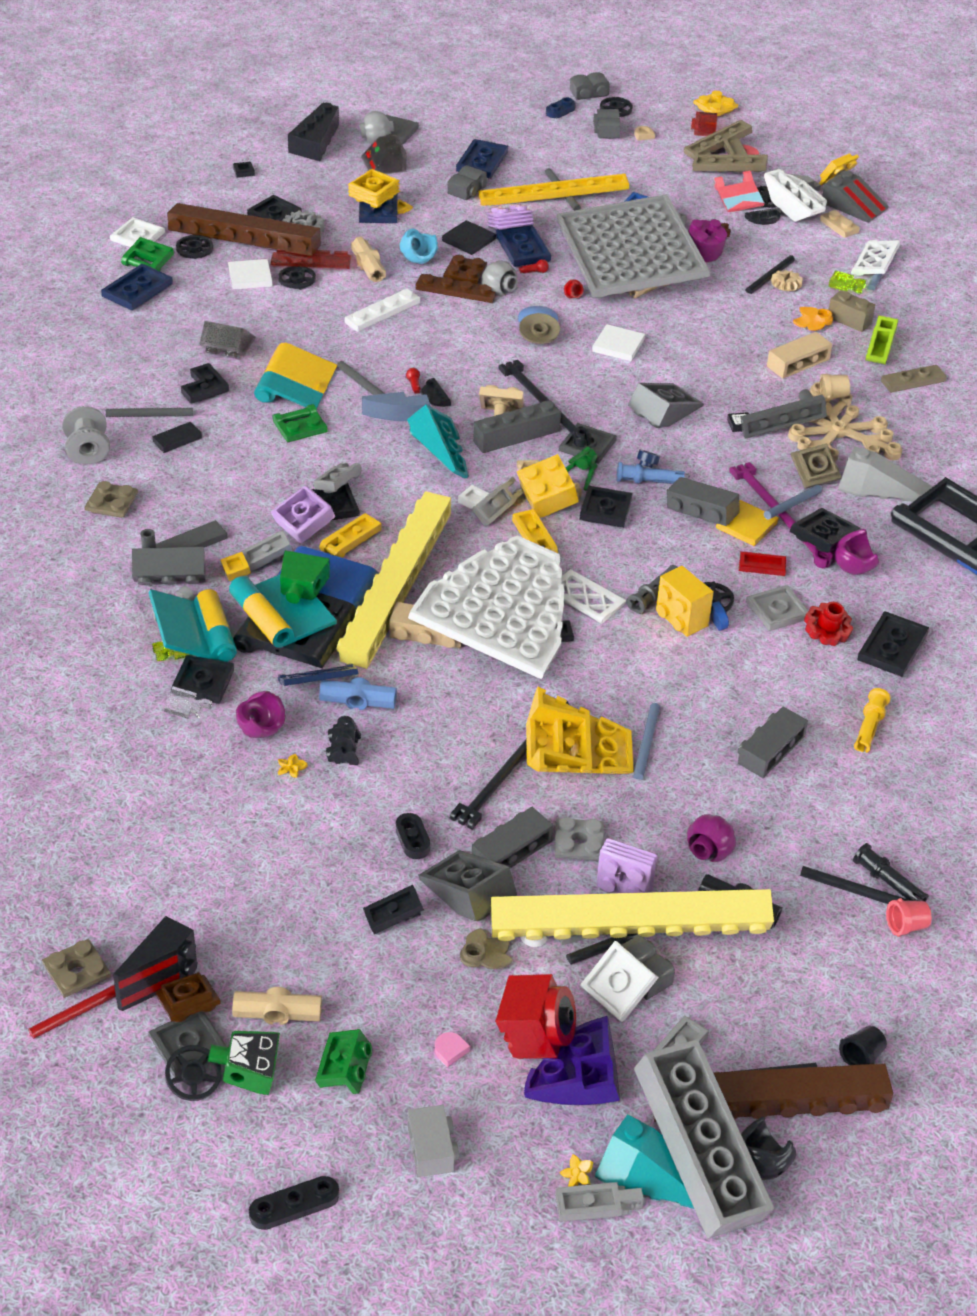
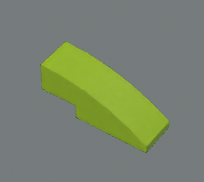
[865,315,899,365]

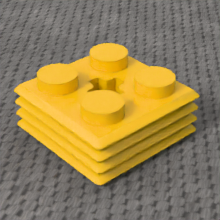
[348,169,400,208]

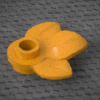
[793,307,833,331]

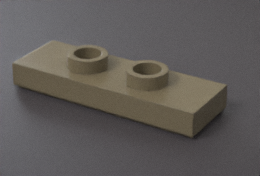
[881,364,947,393]

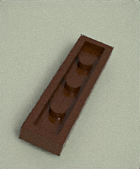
[415,274,496,303]

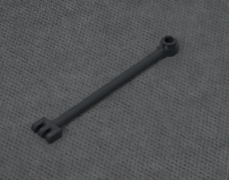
[498,359,591,447]
[449,701,569,830]

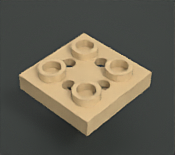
[479,385,525,416]

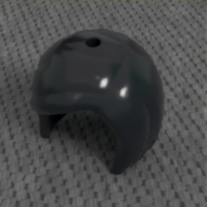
[741,1117,797,1180]

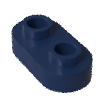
[546,97,576,118]
[637,449,660,468]

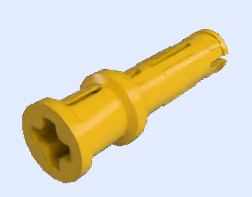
[854,688,891,753]

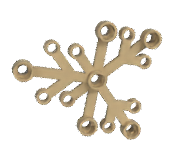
[788,382,902,467]

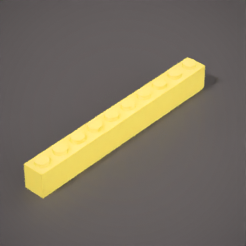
[337,491,451,669]
[491,889,774,941]

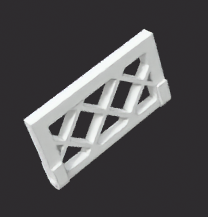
[851,240,900,275]
[561,569,627,624]

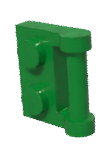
[121,237,174,271]
[272,404,328,443]

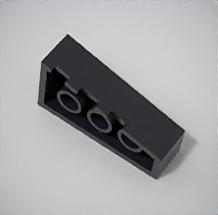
[288,102,339,162]

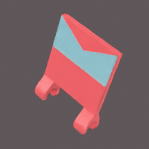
[714,171,764,212]

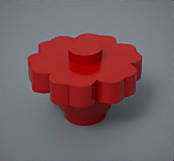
[804,601,853,646]

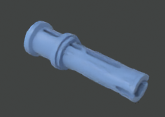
[616,462,685,484]

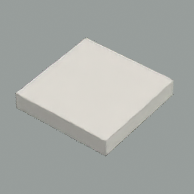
[110,217,165,247]
[228,259,272,289]
[593,324,645,361]
[580,941,659,1022]

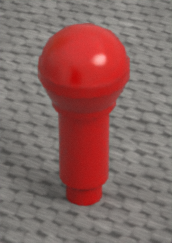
[519,259,549,274]
[406,367,421,394]

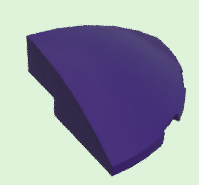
[524,1016,620,1105]

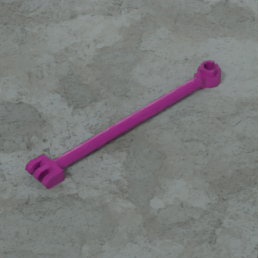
[729,462,833,569]

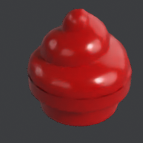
[564,279,584,299]

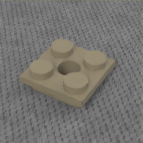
[790,443,842,489]
[84,481,138,518]
[42,938,111,998]

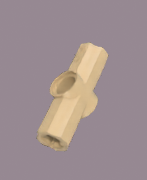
[351,237,386,282]
[232,987,322,1025]

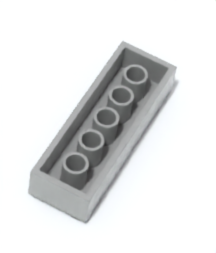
[634,1039,774,1239]

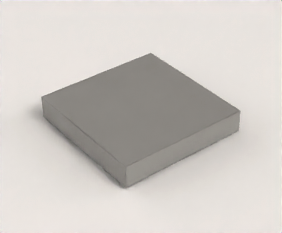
[746,585,808,631]

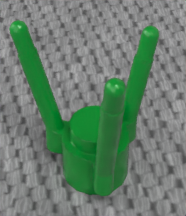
[566,447,598,491]

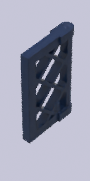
[278,663,359,686]

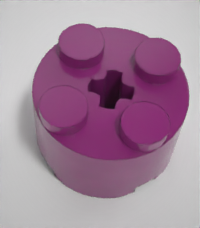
[688,219,727,262]

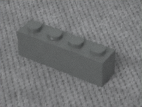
[473,400,561,453]

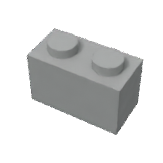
[407,1105,459,1177]

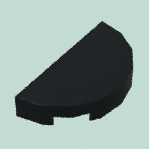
[744,208,781,225]
[421,378,451,407]

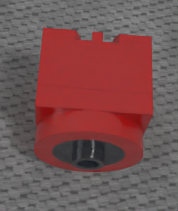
[495,974,576,1059]

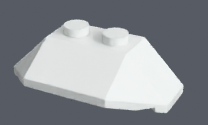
[764,169,827,222]

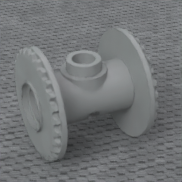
[62,406,110,465]

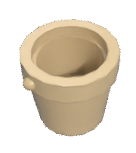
[819,373,850,401]

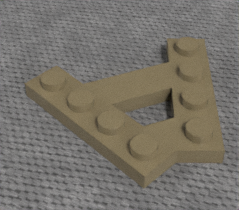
[684,120,768,172]

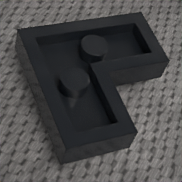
[181,363,229,404]

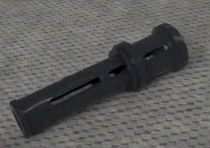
[853,843,929,902]

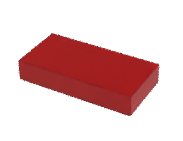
[739,551,786,576]

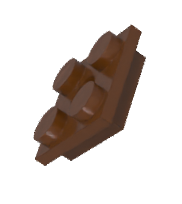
[443,255,487,284]
[155,972,221,1022]

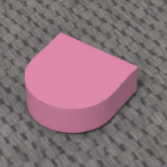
[435,1032,470,1067]

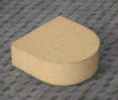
[634,126,655,141]

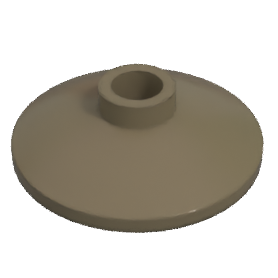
[519,313,560,344]

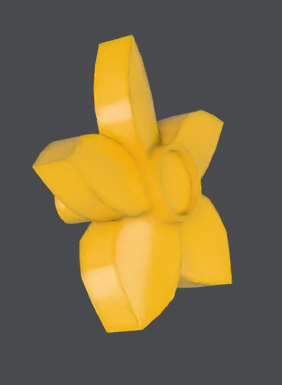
[278,754,308,778]
[560,1154,593,1187]

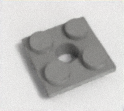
[555,817,604,861]

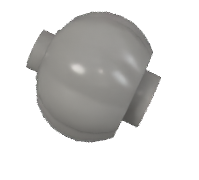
[360,111,394,145]
[482,261,517,296]

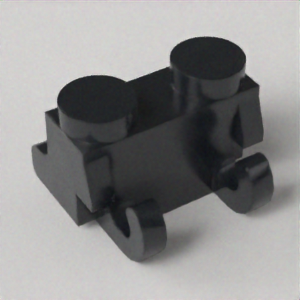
[326,716,361,765]

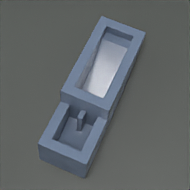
[362,392,430,422]

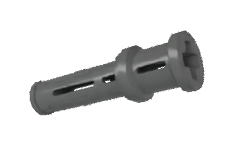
[627,565,678,614]

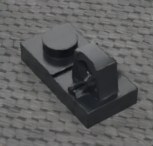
[363,885,424,934]

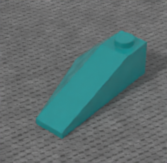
[407,404,469,479]
[595,1114,694,1209]

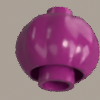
[687,814,736,862]

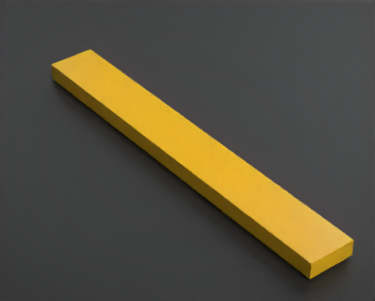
[478,173,629,206]

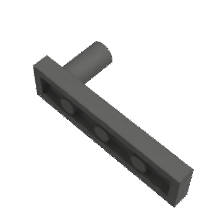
[740,389,827,439]
[140,520,228,548]

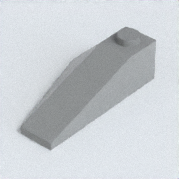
[838,446,933,502]

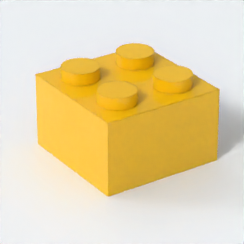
[517,454,579,518]
[656,565,714,637]

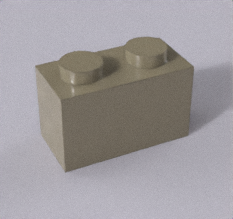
[829,290,876,332]

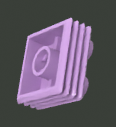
[486,204,534,230]
[271,485,335,543]
[596,838,657,893]

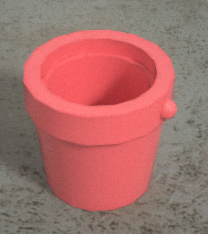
[886,898,932,937]

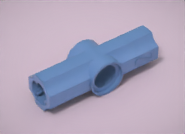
[319,677,397,710]

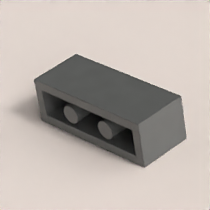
[667,477,740,526]
[132,547,206,585]
[738,706,808,778]
[471,807,554,868]

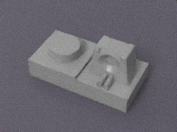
[241,530,293,572]

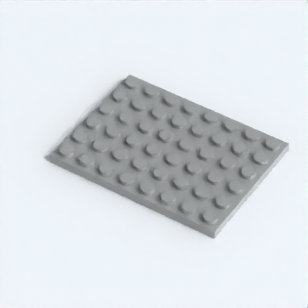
[556,194,709,298]

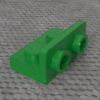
[315,1029,372,1094]

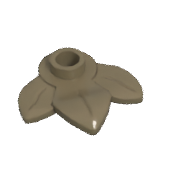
[460,928,512,969]

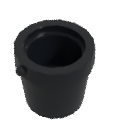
[839,1025,887,1065]

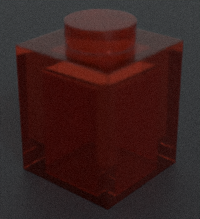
[691,111,717,136]

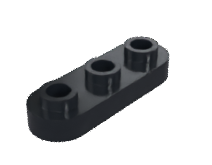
[249,1176,339,1230]

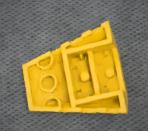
[526,686,634,774]

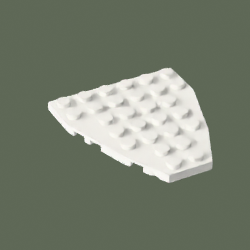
[408,535,564,679]

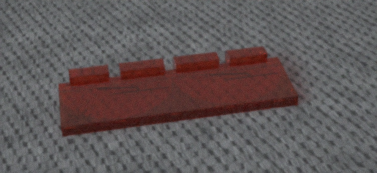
[271,249,351,269]

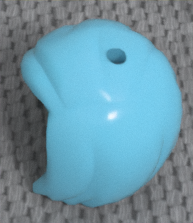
[399,228,438,264]

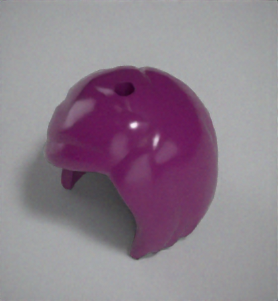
[835,529,879,575]
[236,691,286,738]

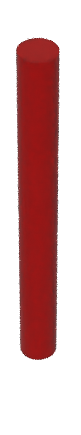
[28,985,116,1039]

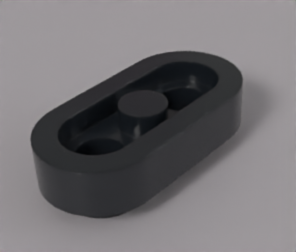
[396,813,430,859]

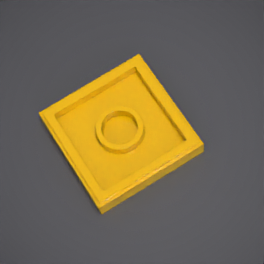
[716,500,779,546]

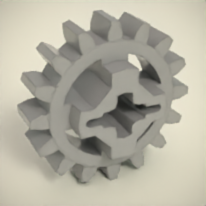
[283,210,324,236]

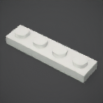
[345,289,420,332]

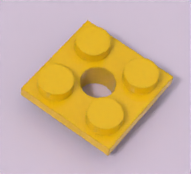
[694,90,738,118]
[819,153,859,185]

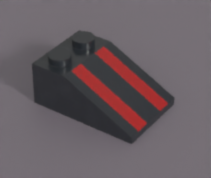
[113,916,198,1011]

